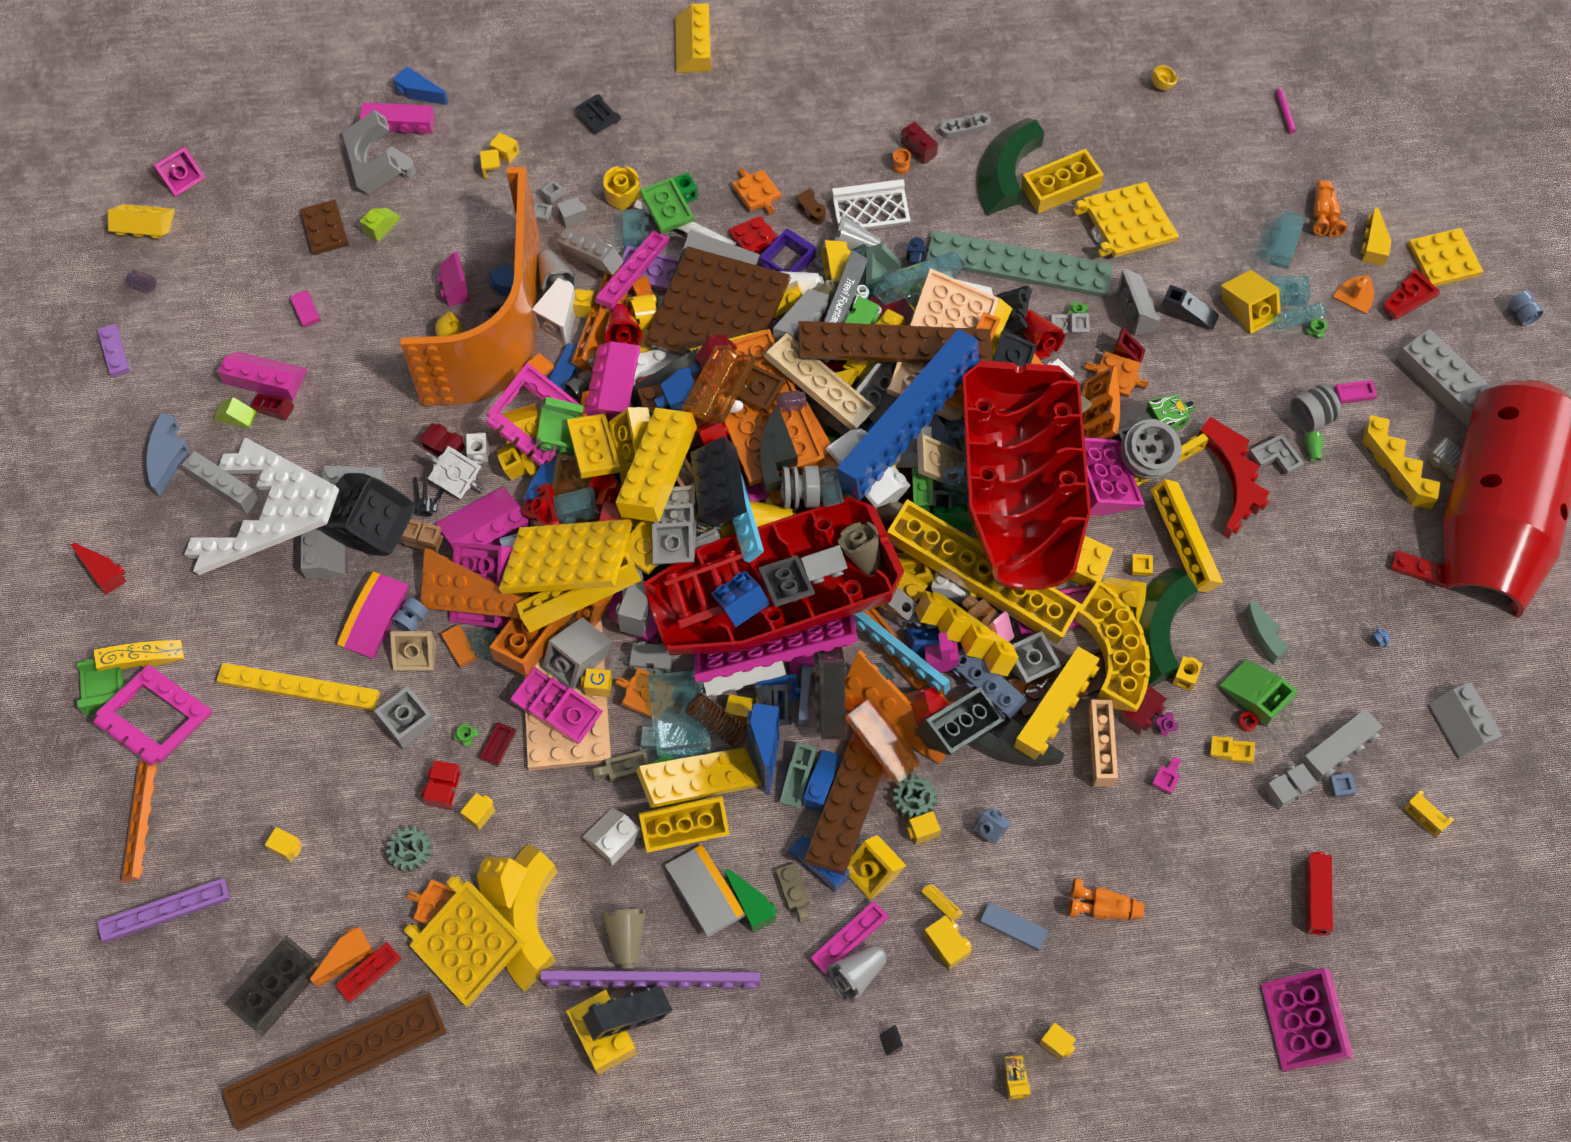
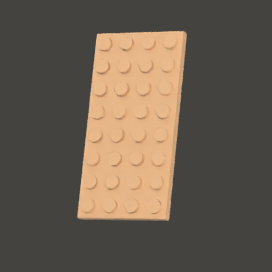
[886,268,999,423]
[524,612,611,770]

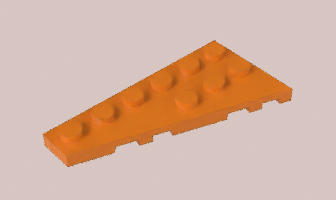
[420,548,524,618]
[835,650,946,764]

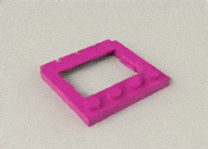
[485,362,580,466]
[93,665,212,766]

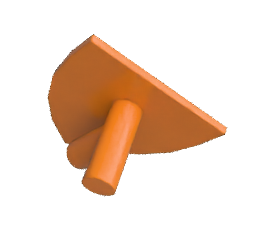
[1333,275,1374,314]

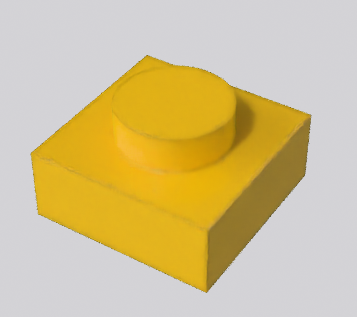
[1132,554,1153,576]

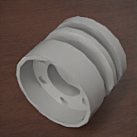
[1290,384,1342,433]
[780,465,820,509]

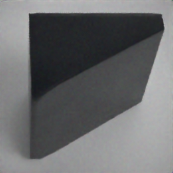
[880,1025,903,1055]

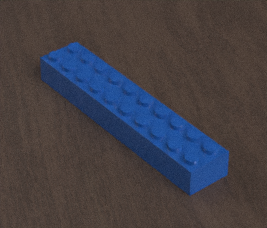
[837,329,980,501]

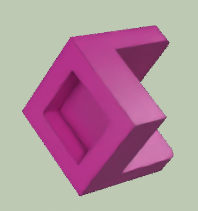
[790,652,818,675]

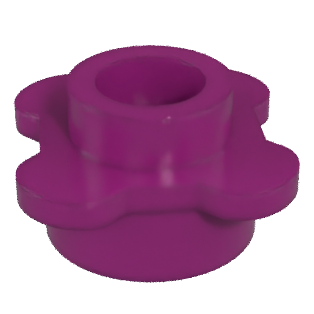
[1156,712,1178,736]

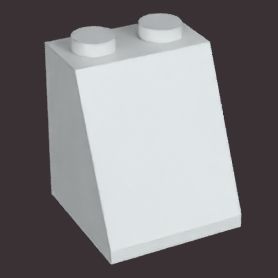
[532,278,575,347]

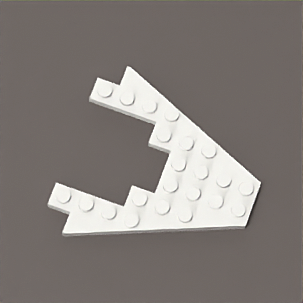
[184,438,339,575]

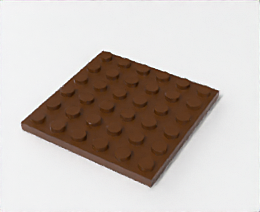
[644,246,791,356]

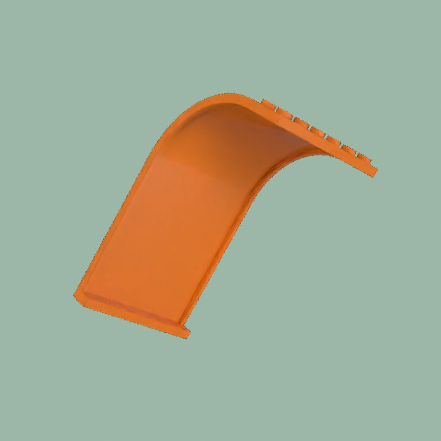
[400,166,539,406]

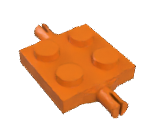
[732,167,781,215]
[1085,351,1149,398]
[615,667,682,722]
[407,880,456,925]

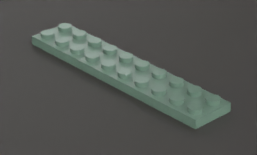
[926,230,1113,298]

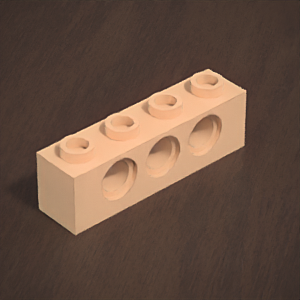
[1088,700,1118,787]

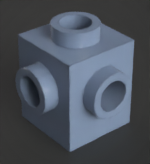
[974,807,1012,844]

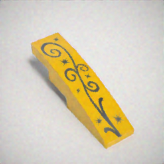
[94,640,184,671]

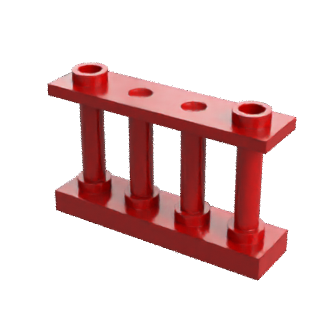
[662,550,743,629]

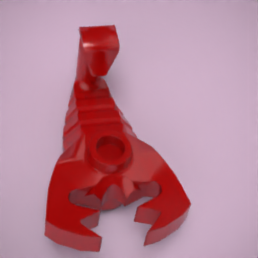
[522,483,559,526]

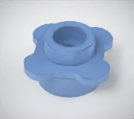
[1372,627,1390,647]

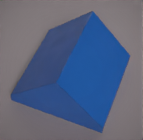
[906,629,954,658]

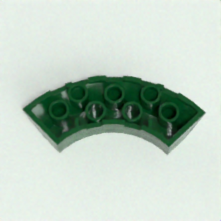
[978,118,1045,216]
[1139,568,1198,687]

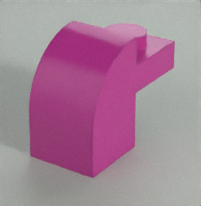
[925,632,959,673]

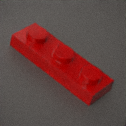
[1390,550,1449,589]
[335,942,402,1003]

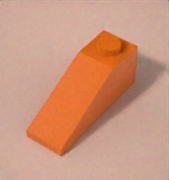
[310,927,374,987]

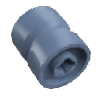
[1508,290,1544,326]
[391,597,429,631]

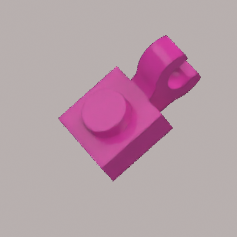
[1152,756,1181,795]

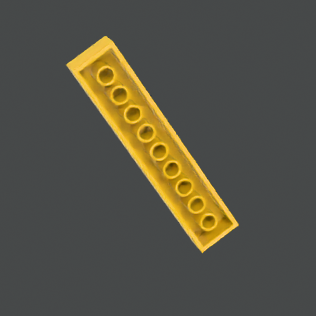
[887,499,1082,644]

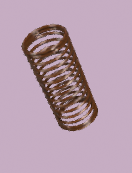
[686,693,749,749]

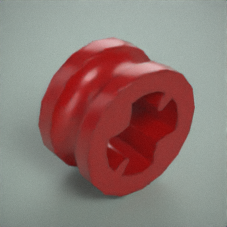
[1238,712,1258,732]

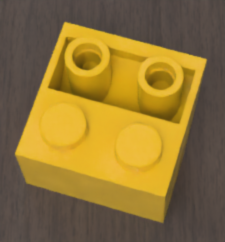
[1102,577,1147,621]

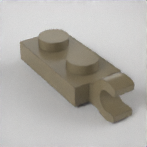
[592,750,649,782]
[776,863,810,922]

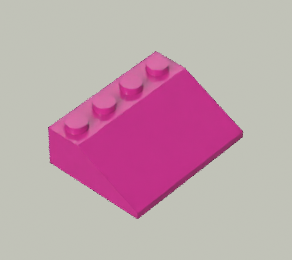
[1084,437,1145,516]
[435,486,531,552]
[449,542,513,628]
[1261,968,1354,1071]

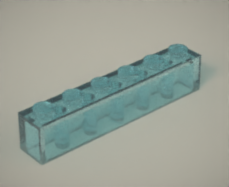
[873,251,966,305]

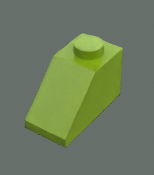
[360,208,401,242]

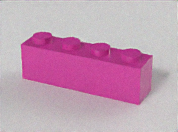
[359,103,435,134]

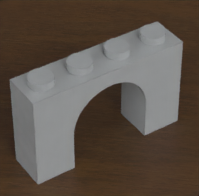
[342,110,402,195]

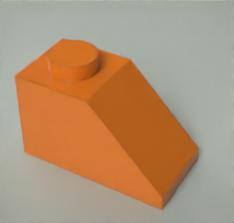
[575,595,613,627]

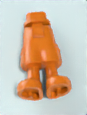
[1313,180,1347,238]
[1068,877,1145,921]

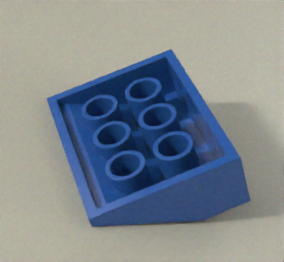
[747,703,780,795]

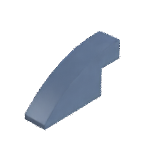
[147,413,190,497]

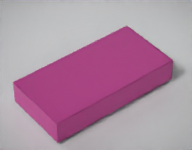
[290,290,321,328]
[1334,380,1377,404]

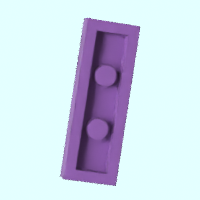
[97,324,130,378]

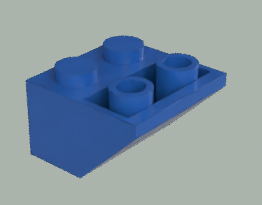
[711,571,770,627]

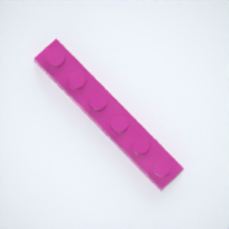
[596,231,669,309]

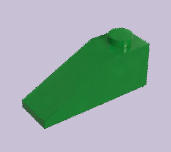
[725,868,778,933]

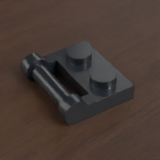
[575,94,621,134]
[755,683,792,726]

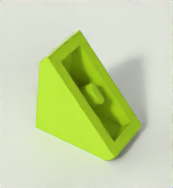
[213,397,257,428]

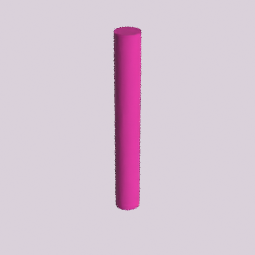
[1276,88,1296,134]

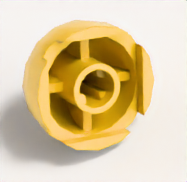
[435,311,464,336]

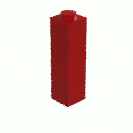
[1305,851,1333,936]

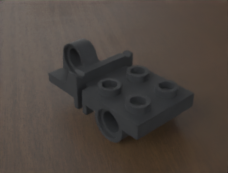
[997,285,1032,334]

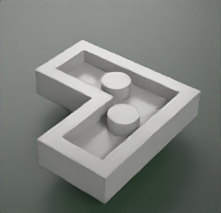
[1249,434,1304,475]

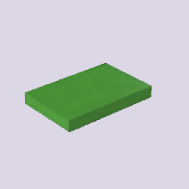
[639,177,695,234]

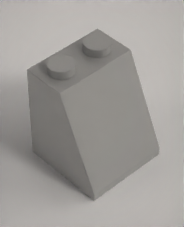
[542,617,612,690]

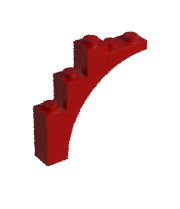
[1198,417,1270,539]

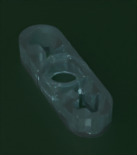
[1273,302,1328,329]

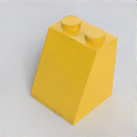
[1221,270,1281,334]

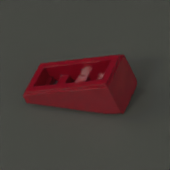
[250,393,294,420]

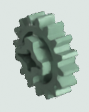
[893,774,938,819]
[386,826,433,872]

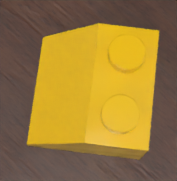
[848,835,906,900]
[477,856,528,909]

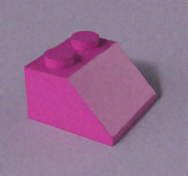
[151,146,205,196]
[437,251,470,306]

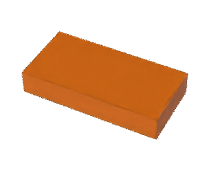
[441,624,478,668]

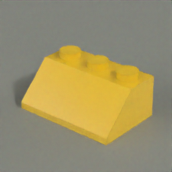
[108,204,175,238]

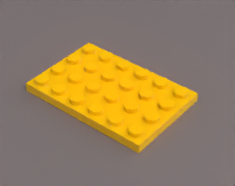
[499,519,633,594]

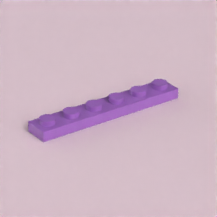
[97,878,231,943]

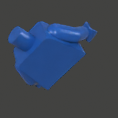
[654,364,719,417]

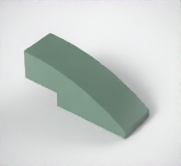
[1246,599,1289,664]
[780,742,818,808]

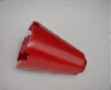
[604,303,642,346]
[1021,309,1065,359]

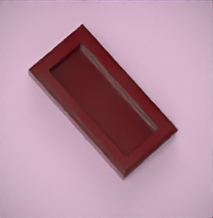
[479,722,517,767]

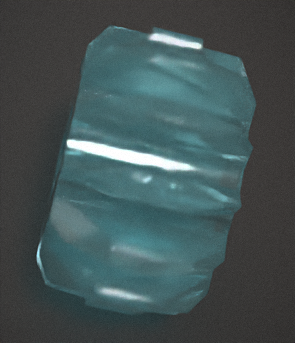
[470,627,500,662]

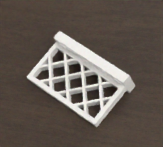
[832,179,910,229]

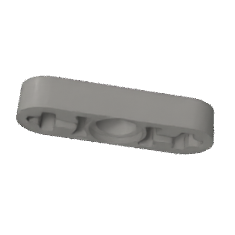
[940,113,991,139]

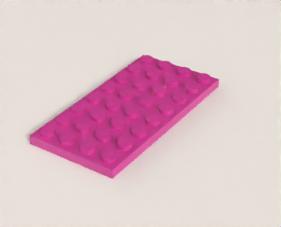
[694,615,858,683]

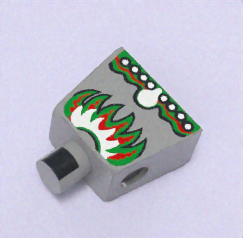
[877,587,922,629]

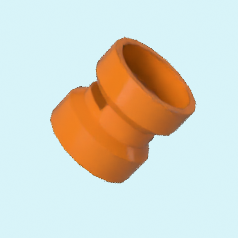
[892,149,911,174]

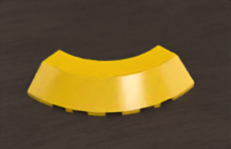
[1075,580,1150,712]
[496,844,558,992]

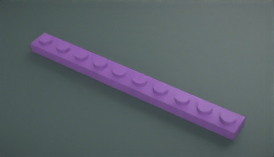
[541,971,760,990]

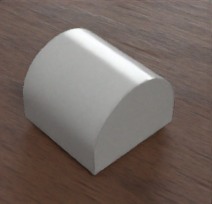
[540,180,566,205]

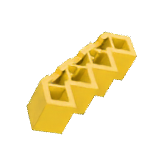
[1362,415,1440,510]
[915,591,1019,676]

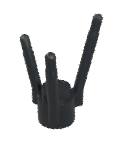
[413,476,444,517]

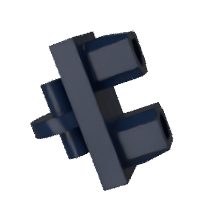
[906,237,926,270]

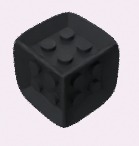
[321,473,415,556]

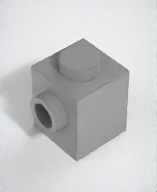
[557,197,587,228]

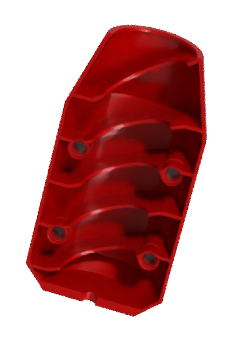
[962,361,1091,590]
[1443,380,1571,618]
[643,497,904,655]

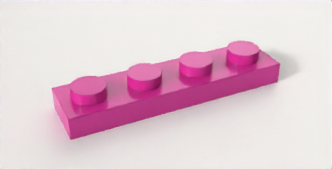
[810,901,889,975]

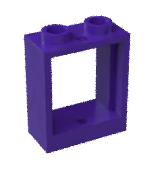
[759,228,816,272]

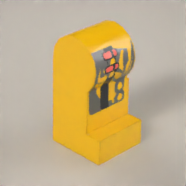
[1004,1055,1030,1100]

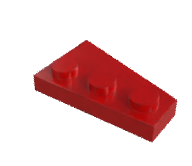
[1383,268,1440,320]

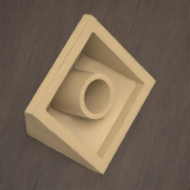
[390,631,436,670]

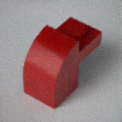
[588,474,622,510]

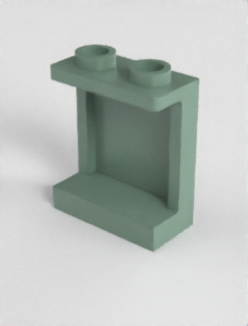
[866,243,901,294]

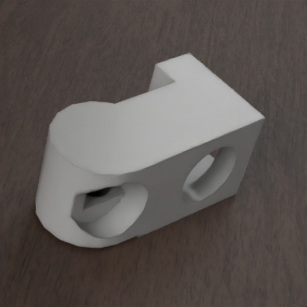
[387,146,416,178]

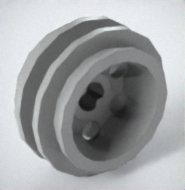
[1120,419,1182,479]

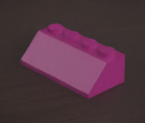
[584,341,640,421]
[218,351,307,401]

